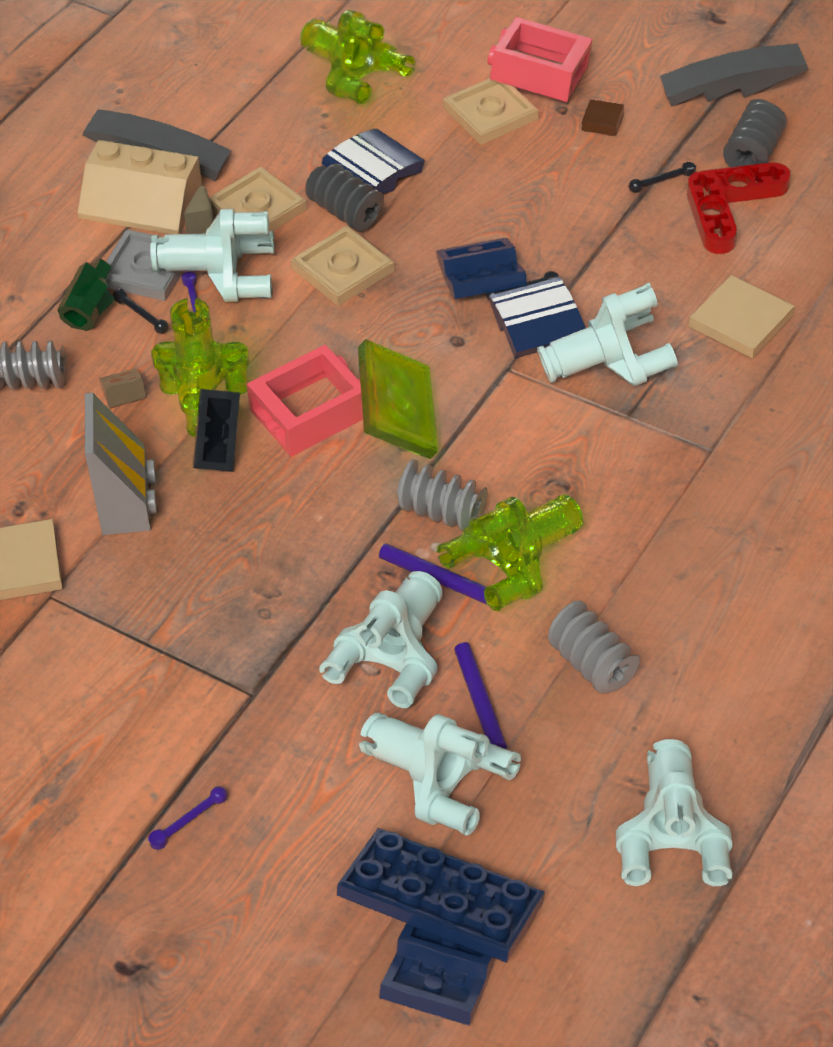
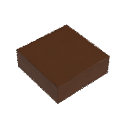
[582,99,624,136]

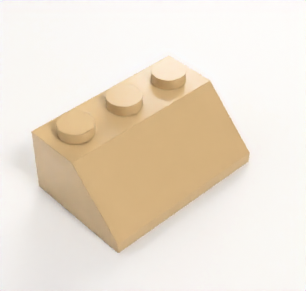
[78,140,202,234]

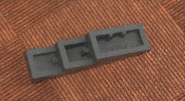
[660,44,809,107]
[82,109,231,181]

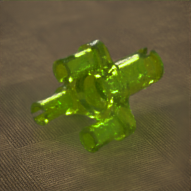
[300,9,416,104]
[151,298,250,437]
[437,494,583,611]

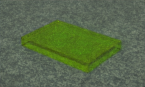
[358,339,438,459]

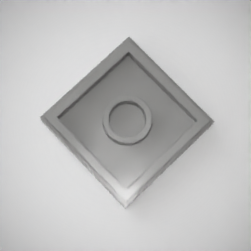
[105,229,183,301]

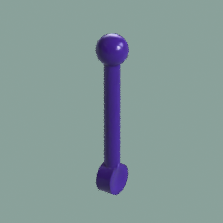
[182,272,206,328]
[148,786,227,850]

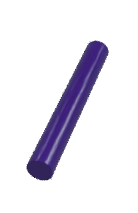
[379,543,494,605]
[454,642,507,749]

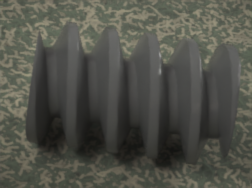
[723,99,787,167]
[305,163,384,232]

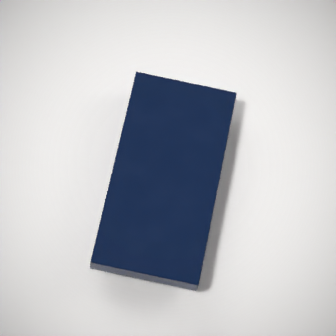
[336,828,545,963]

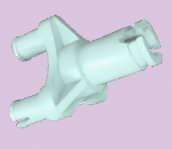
[151,209,275,302]
[537,282,678,387]
[319,571,443,708]
[359,712,521,835]
[615,739,732,886]

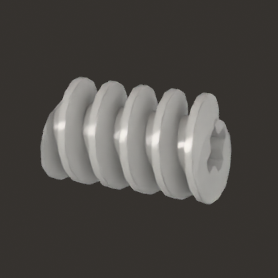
[0,341,66,390]
[397,459,488,532]
[548,600,640,693]

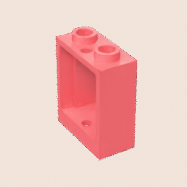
[487,17,593,102]
[247,344,371,457]

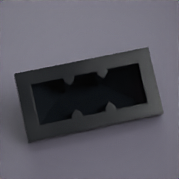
[193,389,240,472]

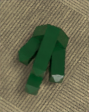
[57,258,115,331]

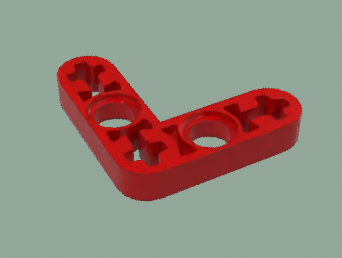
[687,162,790,254]

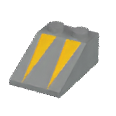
[85,393,157,535]

